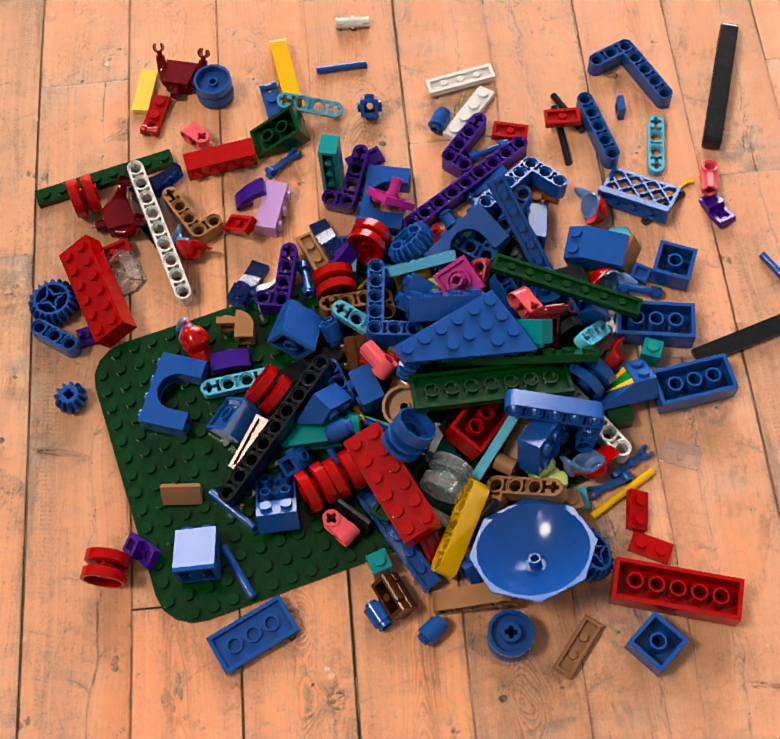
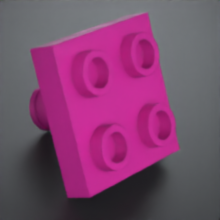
[366,176,415,212]
[432,254,485,292]

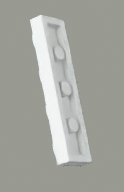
[425,63,495,97]
[443,85,495,141]

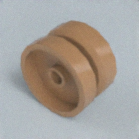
[382,384,429,424]

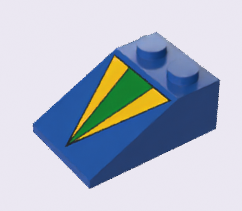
[595,359,658,410]

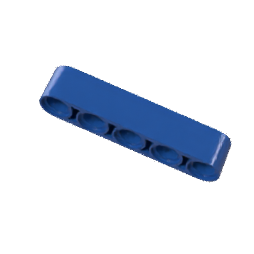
[576,92,620,169]

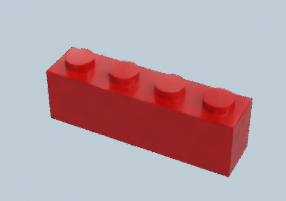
[183,137,258,181]

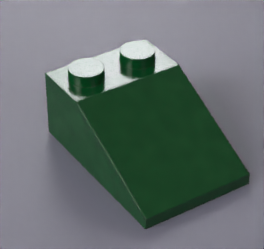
[250,105,311,159]

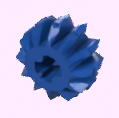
[54,381,88,415]

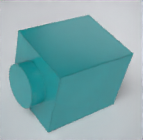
[639,337,664,368]
[365,548,394,581]

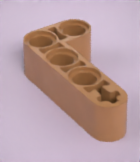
[162,187,224,244]
[319,288,396,321]
[492,418,533,476]
[484,475,569,515]
[432,582,518,615]

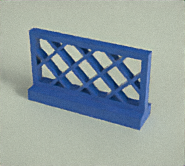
[598,166,681,224]

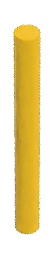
[589,467,656,520]

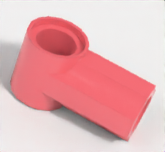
[699,159,718,197]
[360,340,398,380]

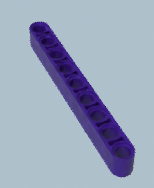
[403,136,528,228]

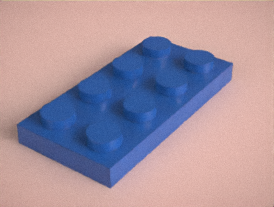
[206,595,300,676]

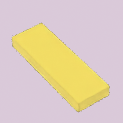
[131,69,159,114]

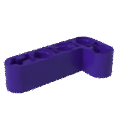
[442,113,487,178]
[322,144,370,215]
[254,242,299,314]

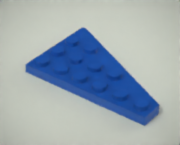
[393,290,538,366]

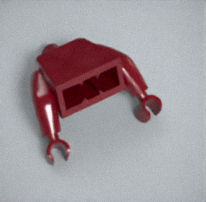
[152,43,210,100]
[94,175,146,239]
[523,301,577,367]

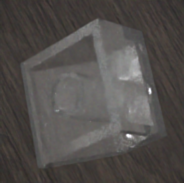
[109,250,147,297]

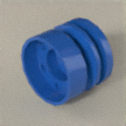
[382,407,437,463]

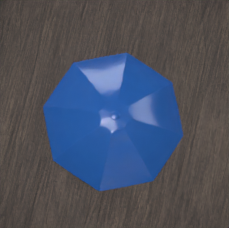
[469,498,598,602]

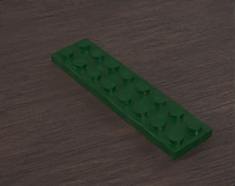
[408,363,575,413]

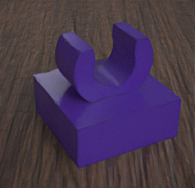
[76,326,96,349]

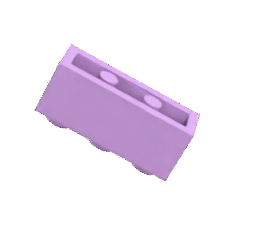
[254,180,291,238]

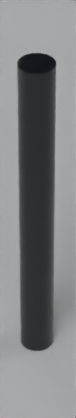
[551,105,572,166]

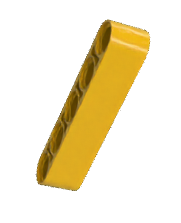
[269,38,302,106]
[431,477,490,579]

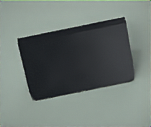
[335,498,374,536]

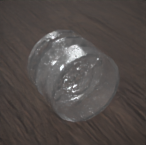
[419,451,473,504]

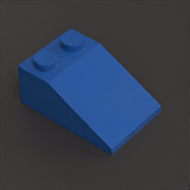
[563,226,629,269]

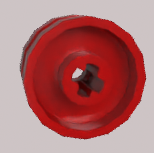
[65,173,103,218]
[345,218,392,265]
[313,262,358,302]
[244,363,292,414]
[321,448,368,500]
[293,461,339,514]
[80,547,131,588]

